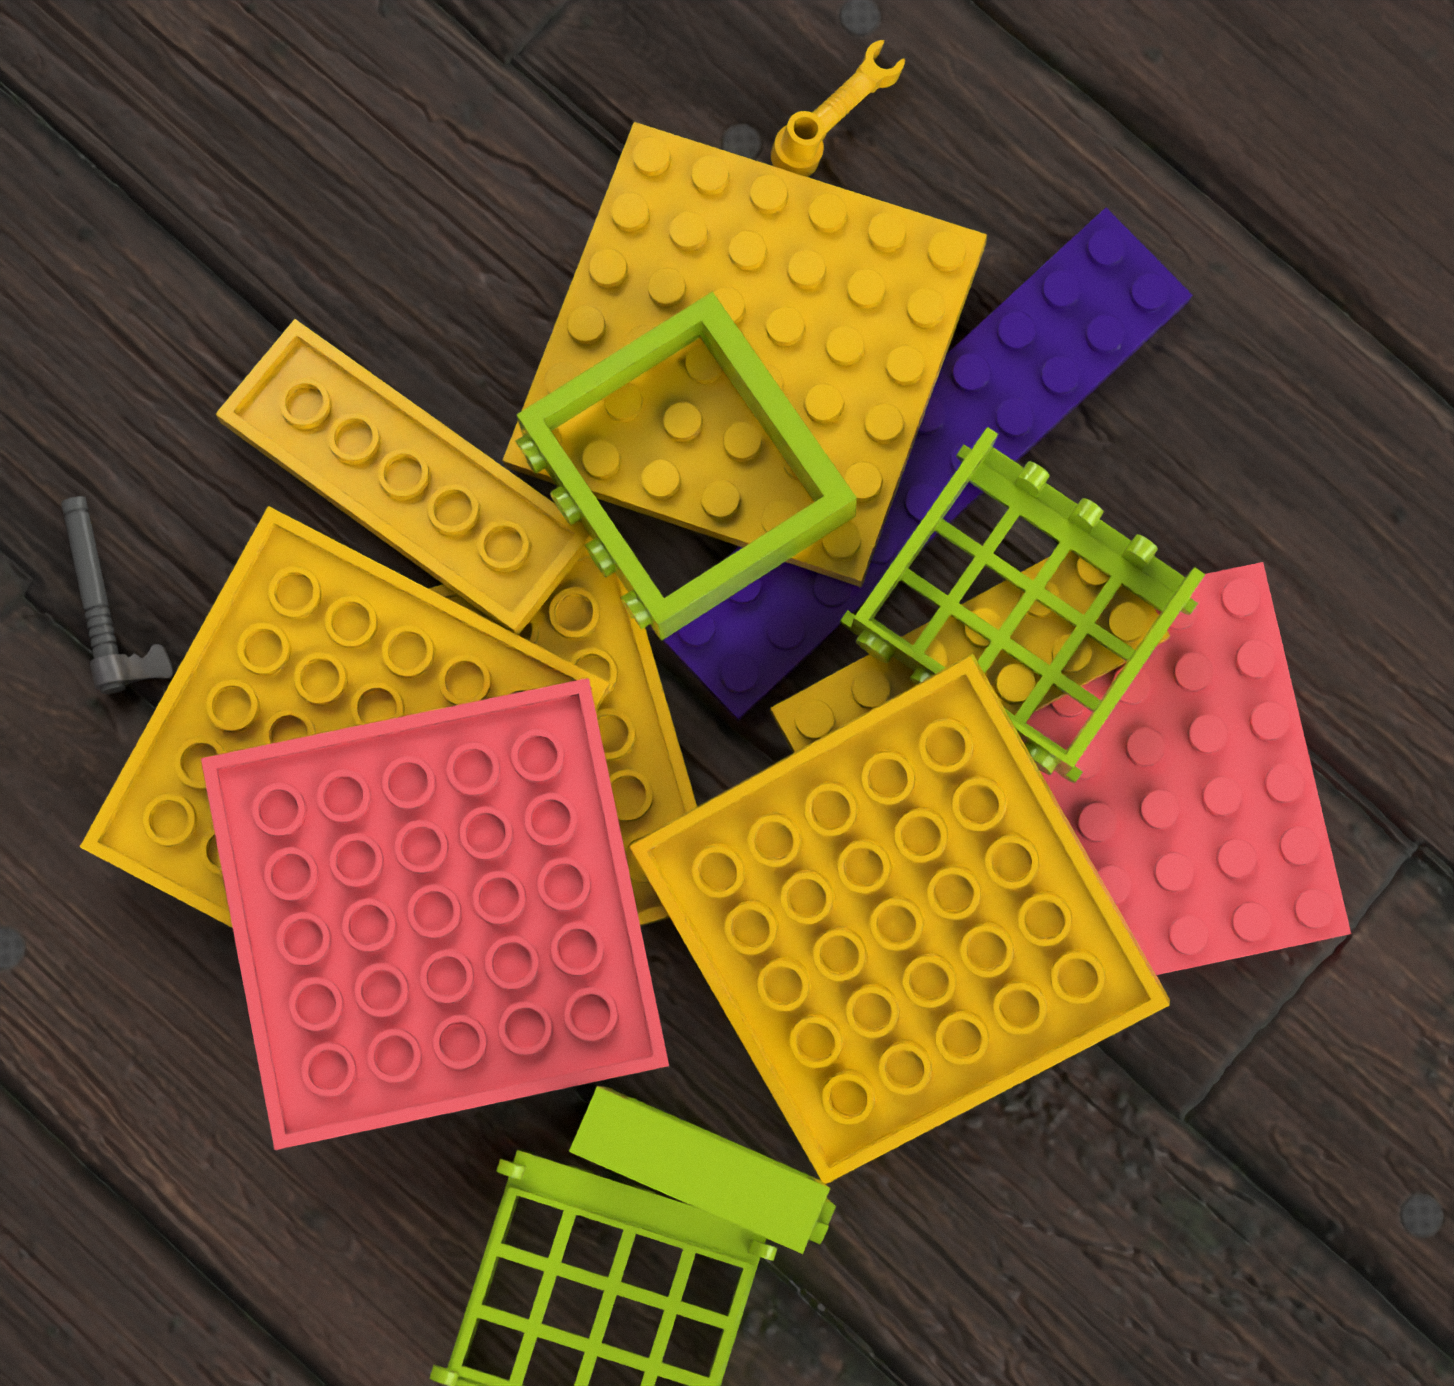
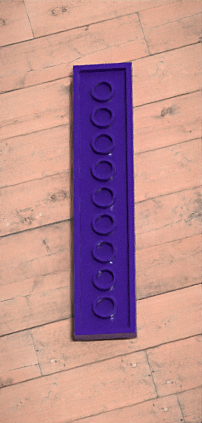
[651,207,1193,722]

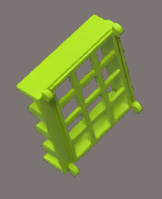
[840,427,1205,783]
[429,1149,778,1386]

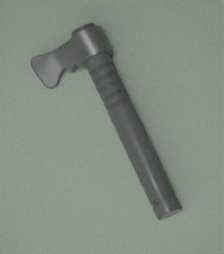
[61,496,174,694]

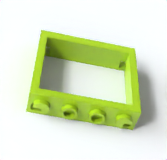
[515,291,857,641]
[569,1086,836,1254]

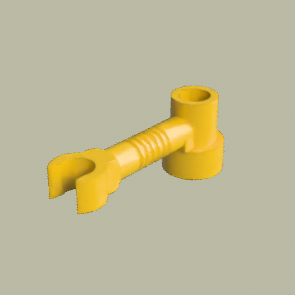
[771,40,905,177]

